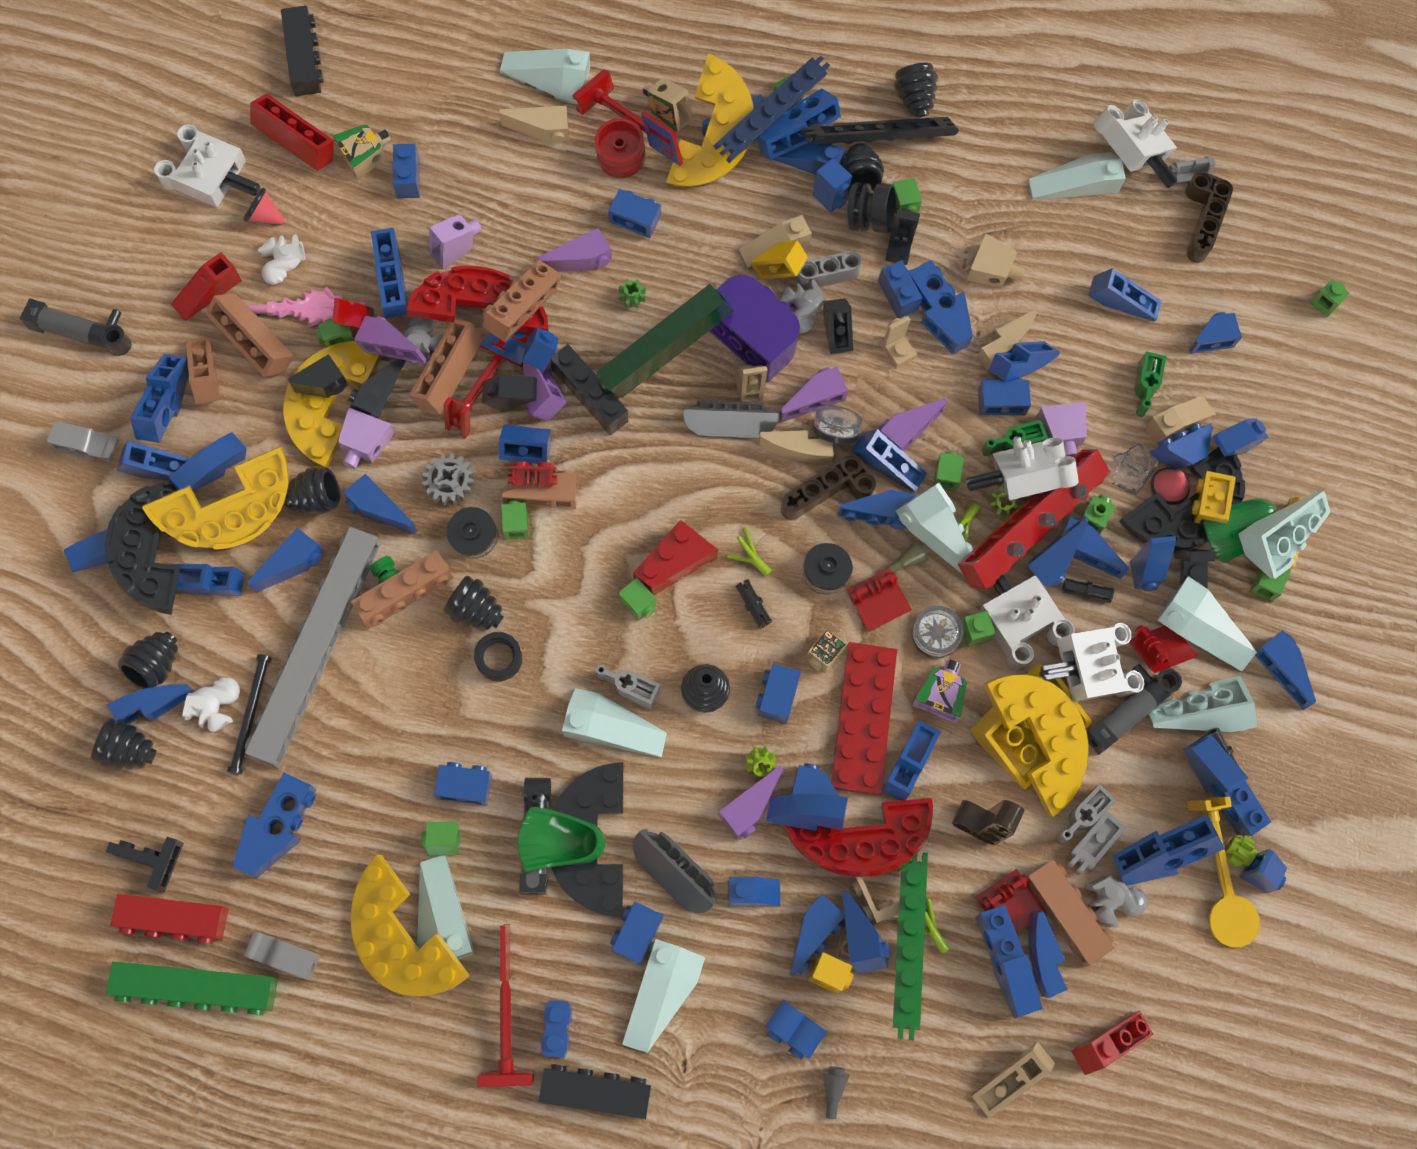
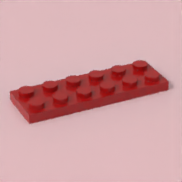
[831,642,898,796]

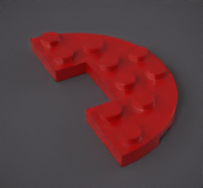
[406,266,549,333]
[783,798,933,877]

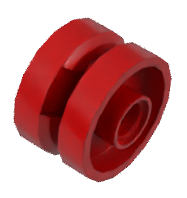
[595,118,646,178]

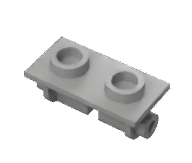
[1167,156,1215,184]

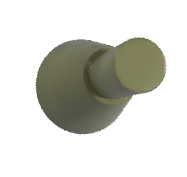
[886,541,929,573]

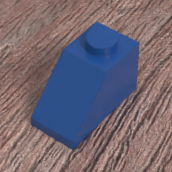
[1189,312,1242,354]
[522,328,559,371]
[1212,418,1269,457]
[791,763,839,796]
[1240,849,1287,893]
[728,877,780,907]

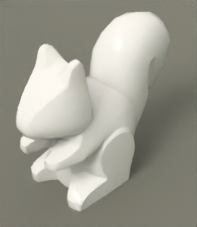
[257,234,306,285]
[182,677,240,732]

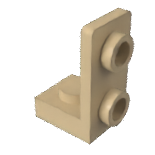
[882,316,917,369]
[851,877,899,925]

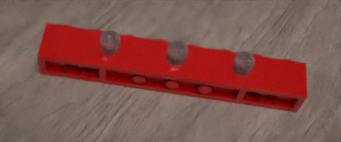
[957,449,1110,589]

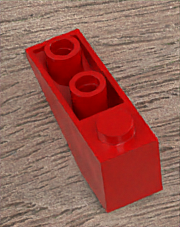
[171,252,242,321]
[1071,1011,1154,1075]

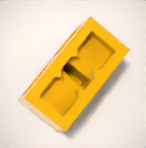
[808,952,854,994]

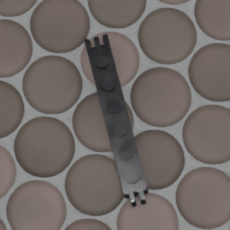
[800,117,959,145]

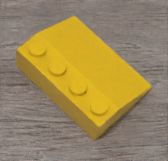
[969,664,1092,790]

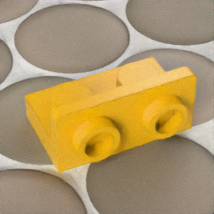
[1192,471,1236,524]

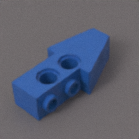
[757,88,841,160]
[371,227,408,318]
[908,260,973,355]
[130,354,189,443]
[1183,735,1271,836]
[232,772,316,878]
[1112,814,1225,886]
[975,905,1043,1019]

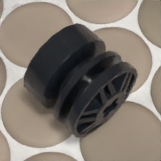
[847,182,896,233]

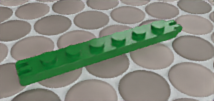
[892,852,928,1041]

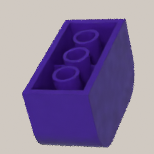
[709,275,800,383]

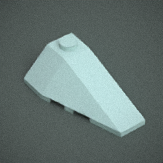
[1028,152,1126,200]

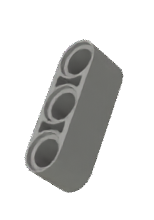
[796,251,862,290]

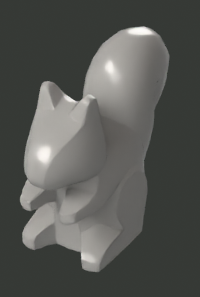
[780,279,825,333]
[403,317,444,365]
[1085,874,1148,928]

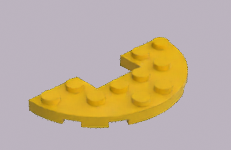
[666,53,754,187]
[283,341,382,468]
[142,446,289,549]
[983,675,1088,817]
[351,855,470,996]

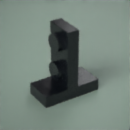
[885,209,920,265]
[1174,549,1215,589]
[106,837,184,893]

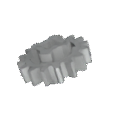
[422,453,475,506]

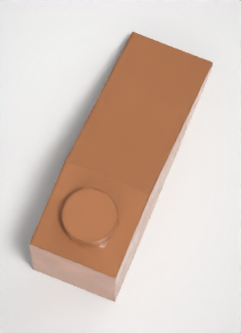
[186,336,220,404]
[502,470,578,509]

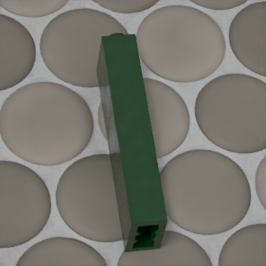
[596,284,734,397]

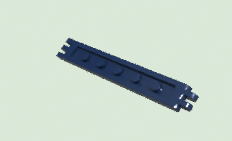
[713,56,830,163]

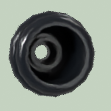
[894,62,938,118]
[841,143,884,192]
[283,466,341,514]
[443,576,504,630]
[118,632,178,689]
[681,664,730,713]
[91,718,157,770]

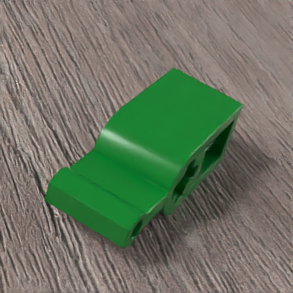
[1135,351,1167,417]
[981,420,1048,456]

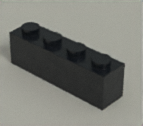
[281,5,324,96]
[550,344,629,436]
[538,1064,651,1119]

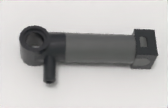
[20,298,132,356]
[1087,664,1182,755]
[519,778,551,895]

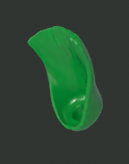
[1203,498,1277,563]
[517,807,605,872]

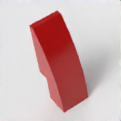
[332,298,374,331]

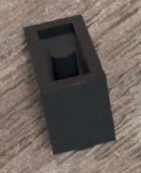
[823,298,853,354]
[288,354,348,398]
[482,375,537,412]

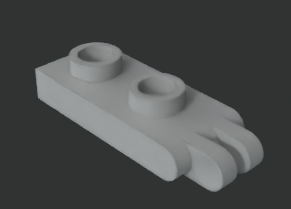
[1067,811,1127,875]

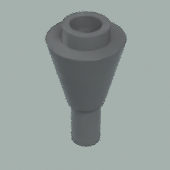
[823,1066,850,1119]

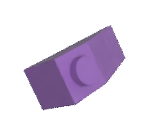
[537,228,612,272]
[354,316,426,364]
[523,349,567,421]
[779,367,848,423]
[878,398,948,452]
[718,766,783,839]

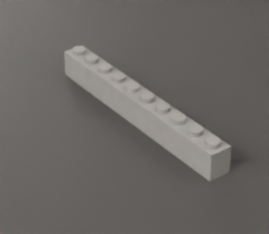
[245,527,381,769]

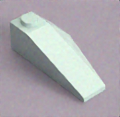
[500,49,590,104]
[896,483,973,575]
[1239,490,1330,579]
[1158,576,1257,671]
[1148,676,1257,732]
[562,688,667,758]
[417,855,475,960]
[622,939,705,1053]

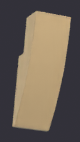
[977,310,1037,372]
[759,430,833,465]

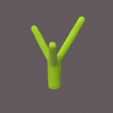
[956,503,980,542]
[726,527,772,577]
[895,898,950,954]

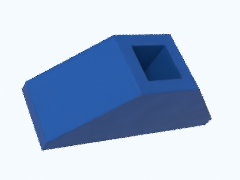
[1150,423,1213,470]

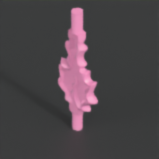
[248,287,367,327]

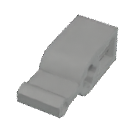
[46,420,119,461]
[595,665,660,710]
[1056,784,1117,844]
[244,931,321,981]

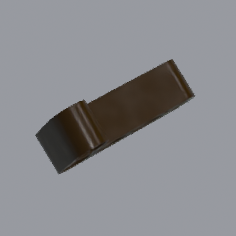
[1185,172,1233,263]
[781,455,876,520]
[952,800,1025,845]

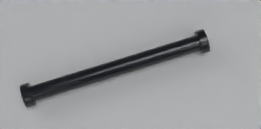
[227,654,272,775]

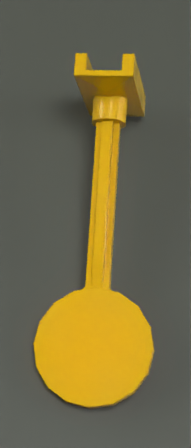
[1187,796,1260,948]

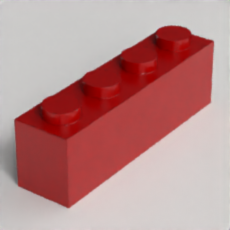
[250,93,334,171]
[110,894,229,944]

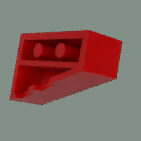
[633,520,718,595]

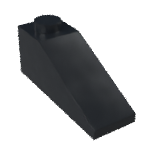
[348,359,406,419]

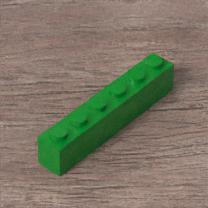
[106,961,278,1016]

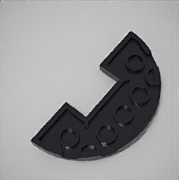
[1119,447,1245,549]
[105,480,194,615]
[551,762,624,918]

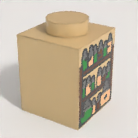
[806,630,846,673]

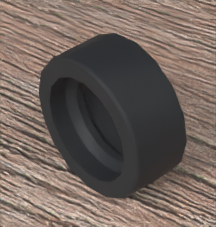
[474,632,522,681]

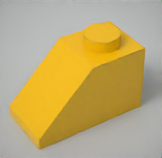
[750,240,808,280]

